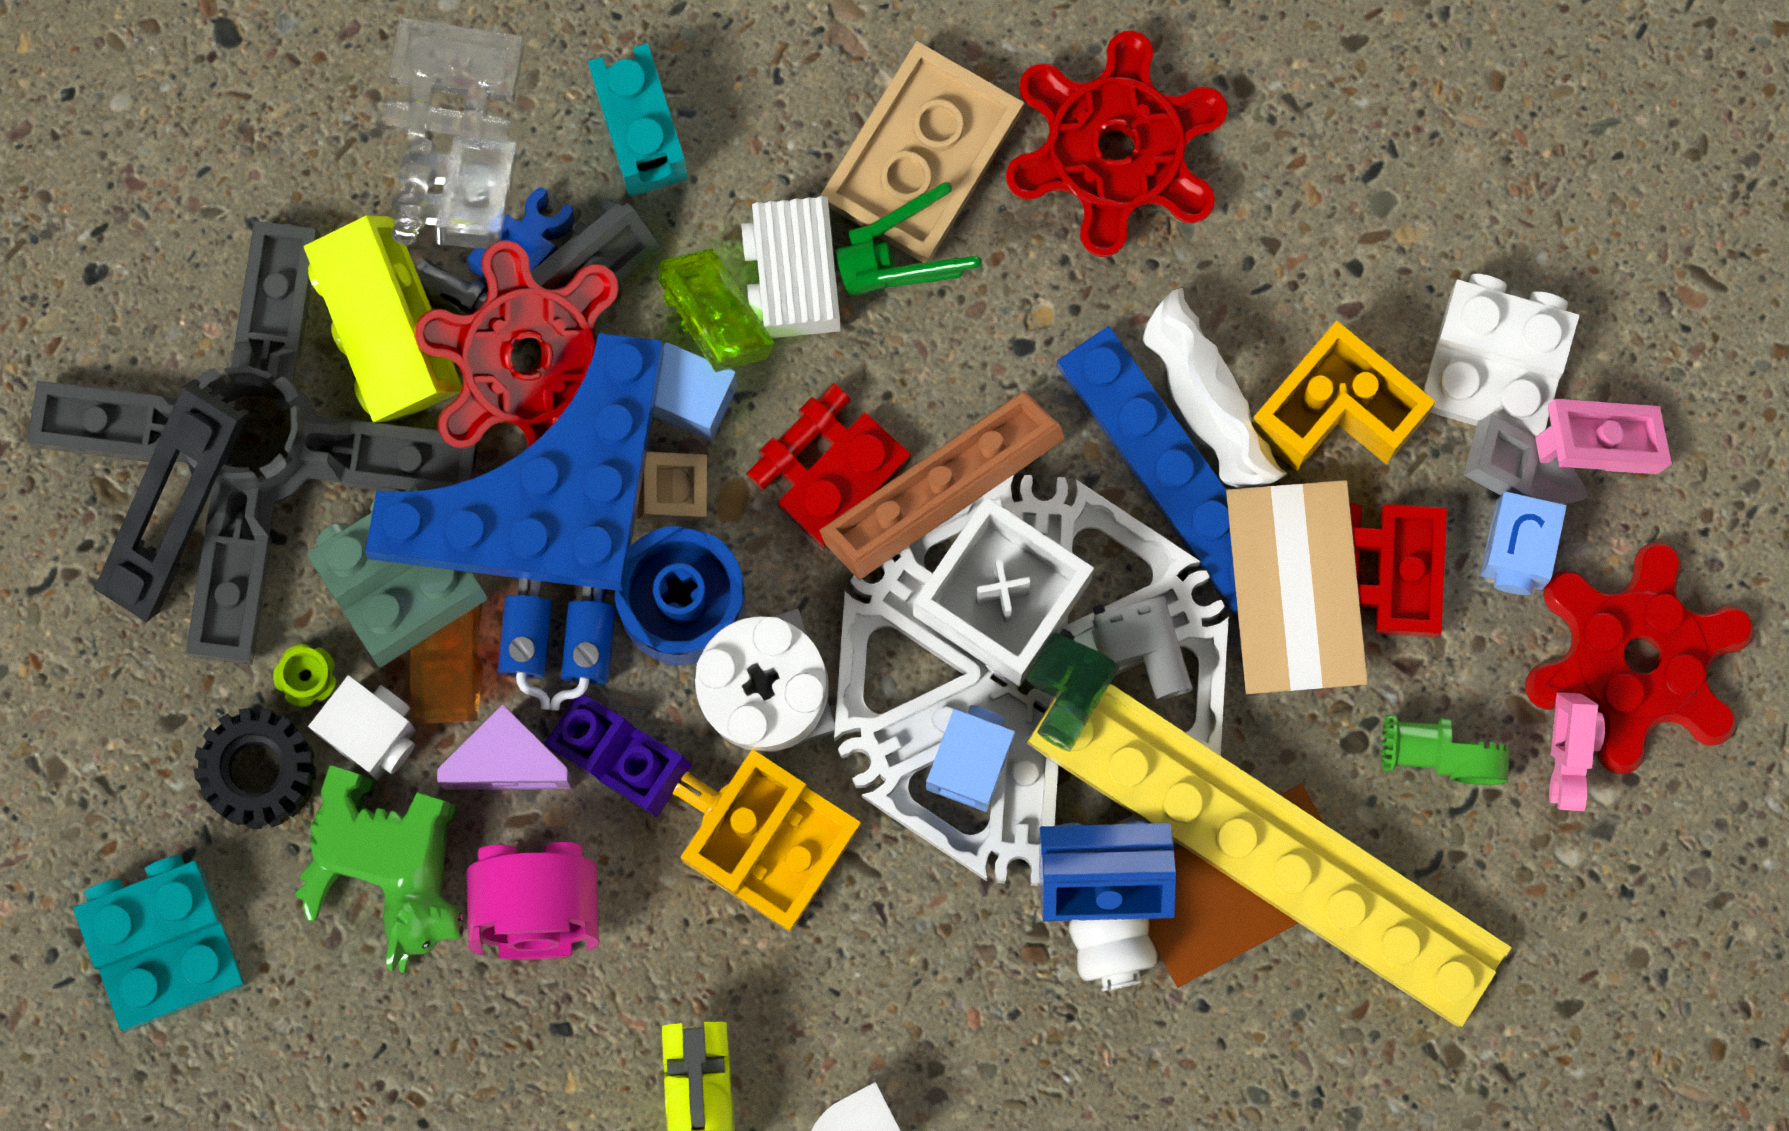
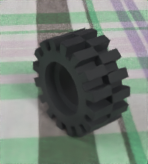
[194,708,317,829]

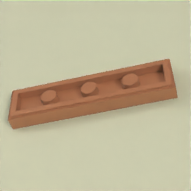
[820,391,1065,580]

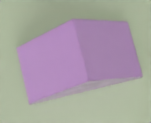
[437,704,572,790]

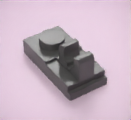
[531,200,660,290]

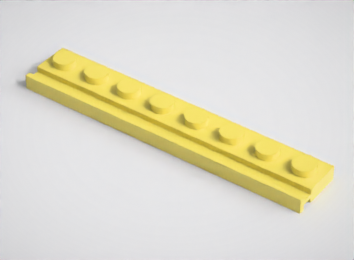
[1025,670,1512,1027]

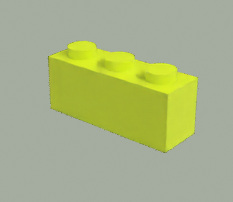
[303,215,462,422]

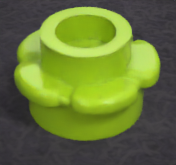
[273,644,336,707]

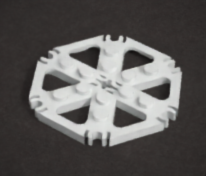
[834,475,1229,886]

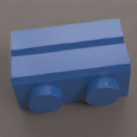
[1039,821,1176,922]

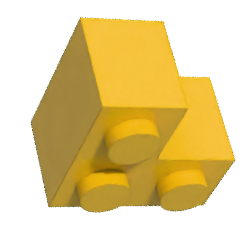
[1252,320,1436,472]

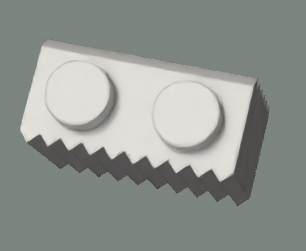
[741,196,841,339]

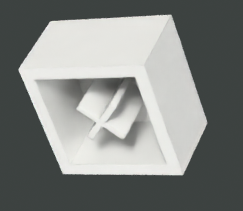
[913,496,1094,687]

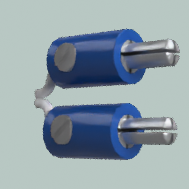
[497,578,616,711]

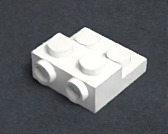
[1423,274,1579,437]

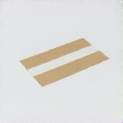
[1226,480,1368,694]

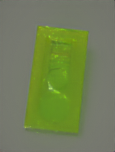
[657,248,775,373]

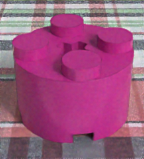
[467,842,599,960]

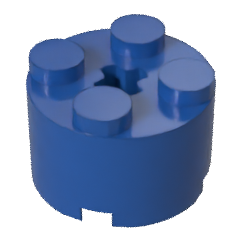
[615,526,746,666]

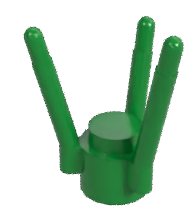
[836,182,982,297]

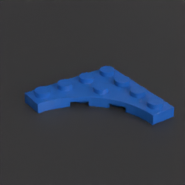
[365,333,664,591]

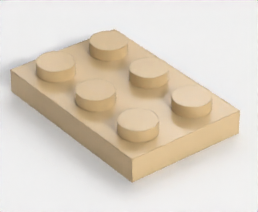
[820,41,1024,263]

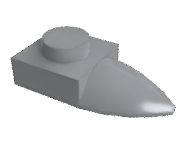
[1463,414,1588,504]

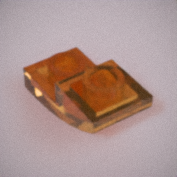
[410,603,484,724]

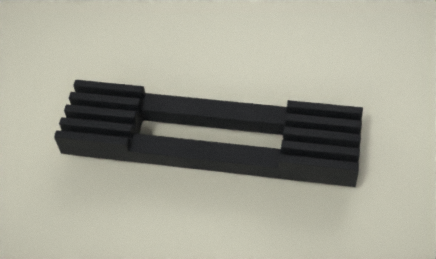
[94,379,249,622]

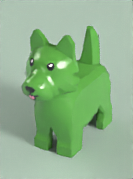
[295,765,464,974]

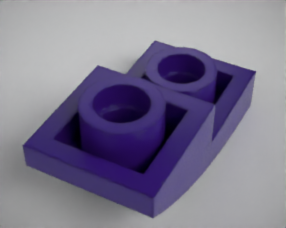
[544,694,692,818]

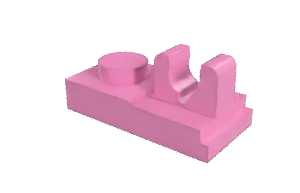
[1535,399,1672,474]

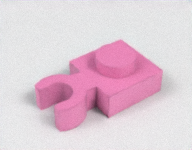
[1549,692,1605,811]

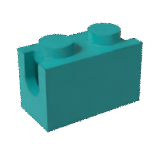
[587,43,688,198]

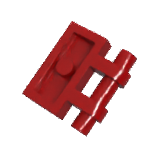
[746,383,911,549]
[1349,503,1447,638]

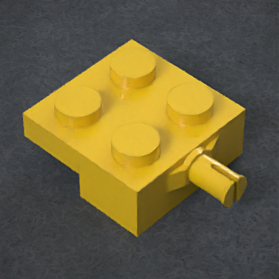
[673,749,861,933]

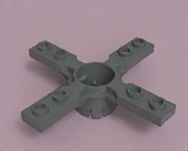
[27,221,479,665]

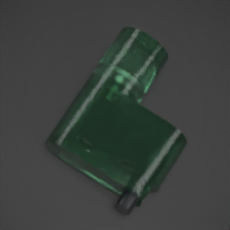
[1026,629,1120,752]

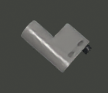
[1092,597,1193,701]

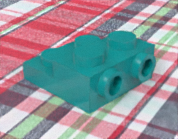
[73,855,246,1033]

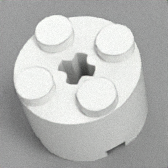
[695,617,829,752]

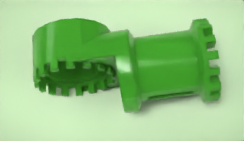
[1381,714,1510,785]

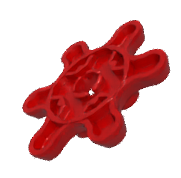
[1006,30,1228,257]
[414,240,619,449]
[1524,542,1754,774]

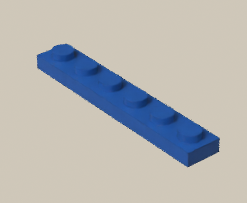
[1056,326,1239,622]

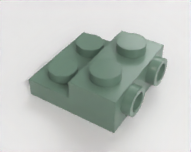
[306,485,488,668]

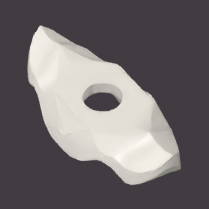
[1143,288,1287,487]

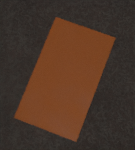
[1148,783,1324,988]

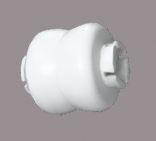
[1069,919,1157,991]

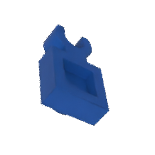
[467,187,575,281]

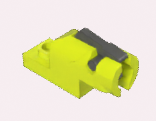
[662,1022,735,1131]

